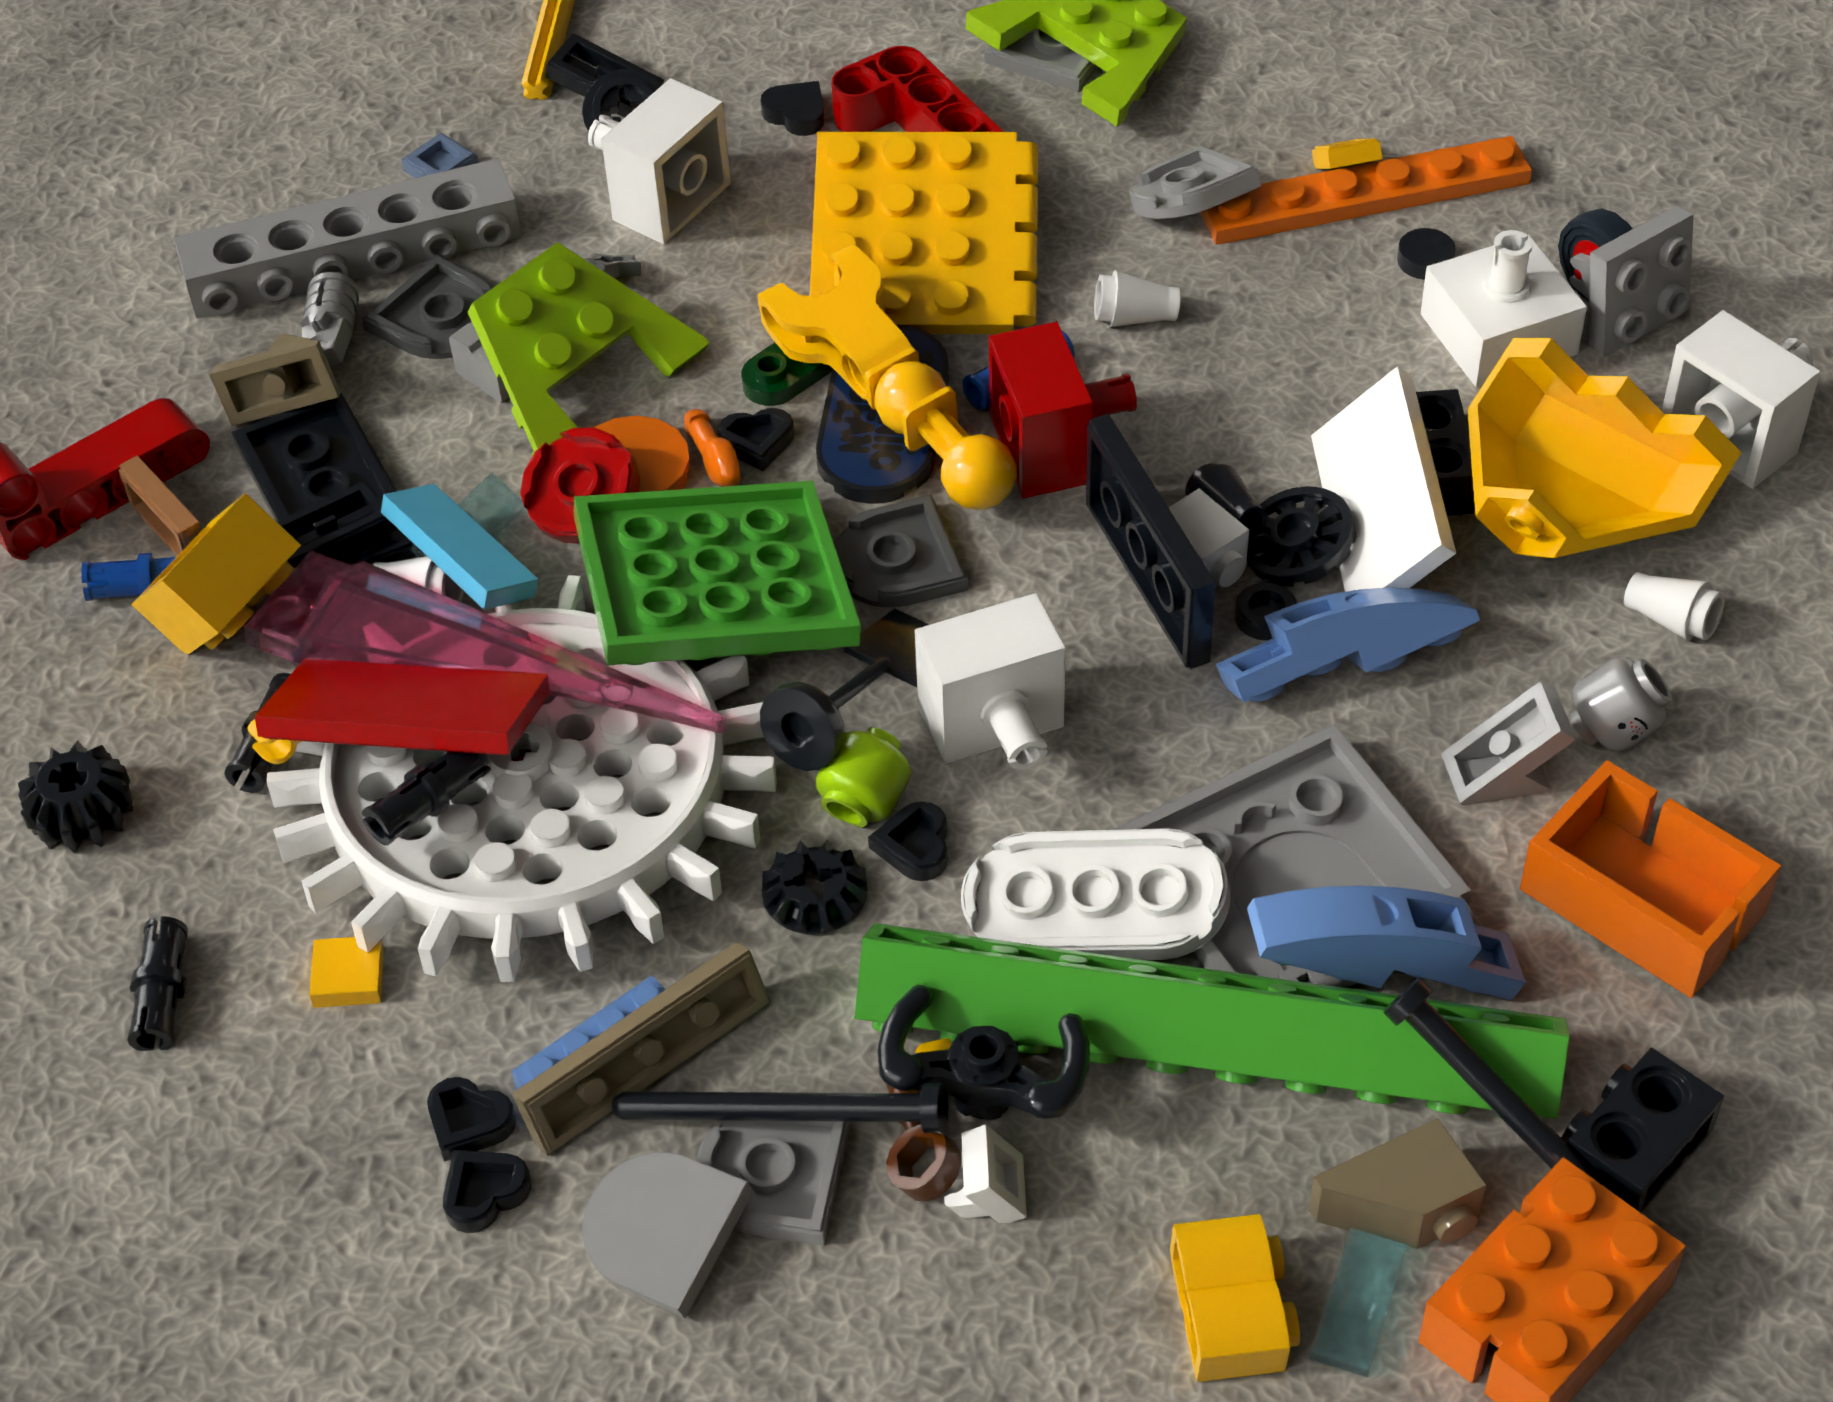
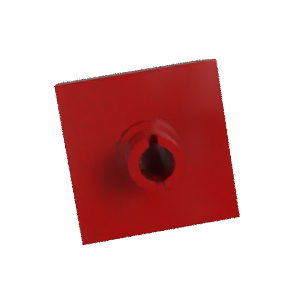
[988,321,1137,499]

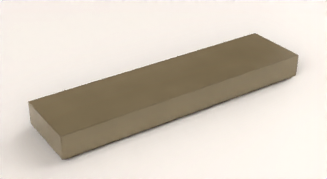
[512,942,771,1156]

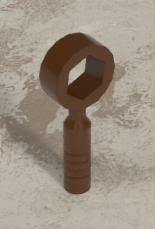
[886,1084,961,1201]

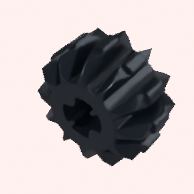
[18,740,134,854]

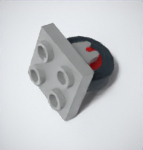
[1558,205,1694,357]

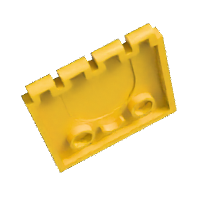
[809,132,1039,334]

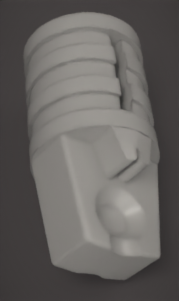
[301,272,359,366]

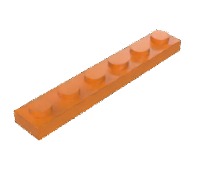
[1200,136,1532,245]

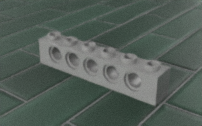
[173,158,522,319]

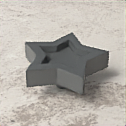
[585,253,641,280]

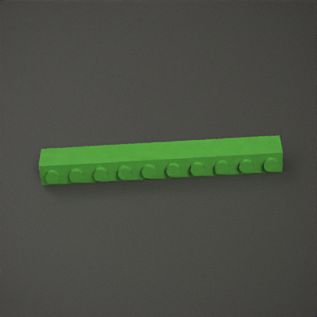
[854,923,1569,1119]

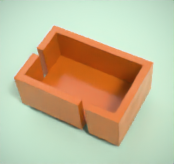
[1520,760,1782,999]
[1418,1157,1686,1402]

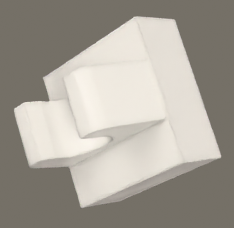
[944,1124,1027,1223]

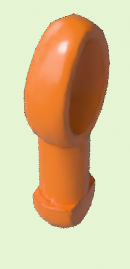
[684,409,741,487]

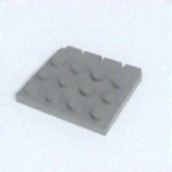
[1113,724,1474,988]

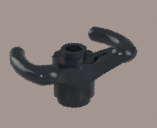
[877,984,1090,1121]

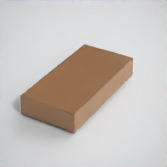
[119,456,202,556]

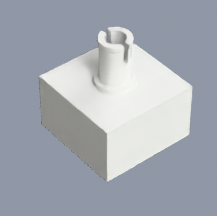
[588,78,731,244]
[1420,230,1587,387]
[1662,310,1821,489]
[915,593,1065,770]

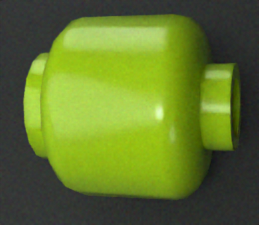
[816,727,911,828]

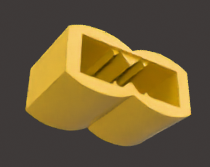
[1170,1214,1300,1382]

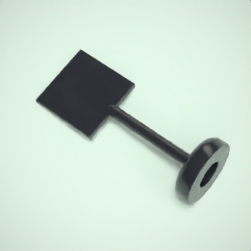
[760,608,929,771]

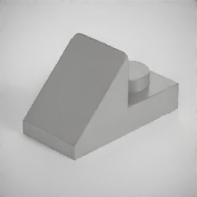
[1441,681,1576,805]

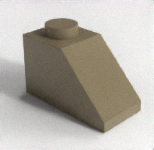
[1309,1118,1486,1249]

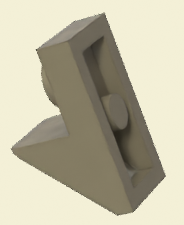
[209,334,341,426]

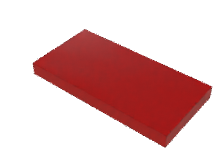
[255,658,550,755]

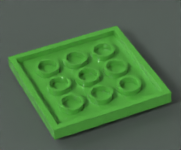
[574,481,861,666]

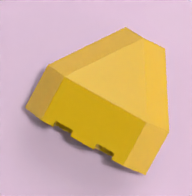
[1467,338,1742,558]

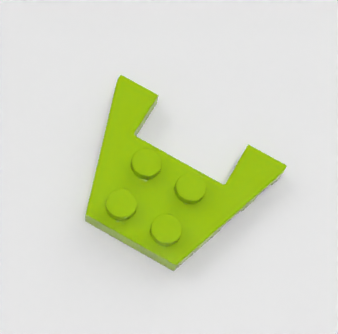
[965,0,1187,127]
[468,242,710,457]

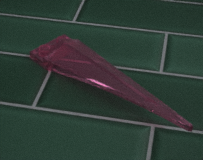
[244,551,726,733]

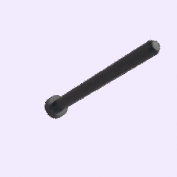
[1383,978,1620,1198]
[612,1082,949,1133]

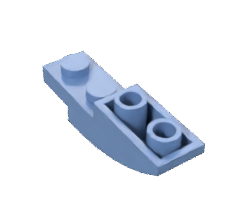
[1216,587,1480,703]
[1247,886,1526,1001]

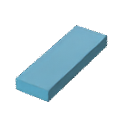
[381,484,539,610]

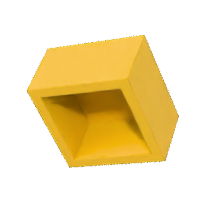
[131,493,301,654]

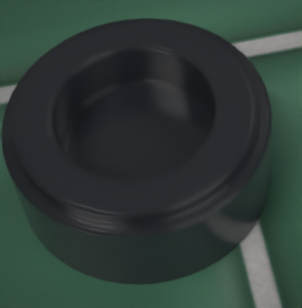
[1397,228,1456,280]
[1235,583,1297,641]

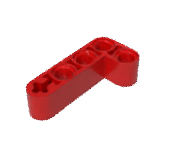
[831,46,1004,132]
[0,398,210,560]

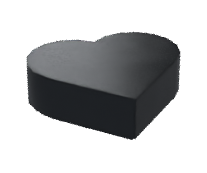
[760,81,825,136]
[717,408,794,471]
[868,801,948,881]
[427,1077,516,1162]
[443,1150,532,1233]

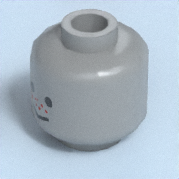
[1570,656,1672,752]

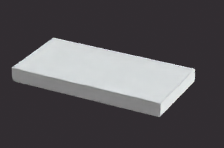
[1311,366,1456,592]

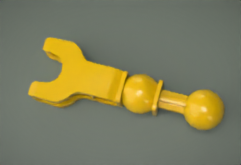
[757,244,1017,510]

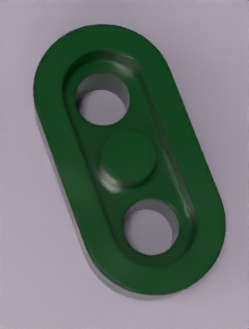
[741,342,832,406]

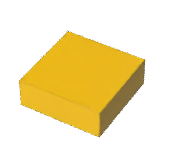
[1312,138,1383,169]
[309,937,384,1008]

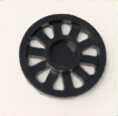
[1246,486,1356,587]

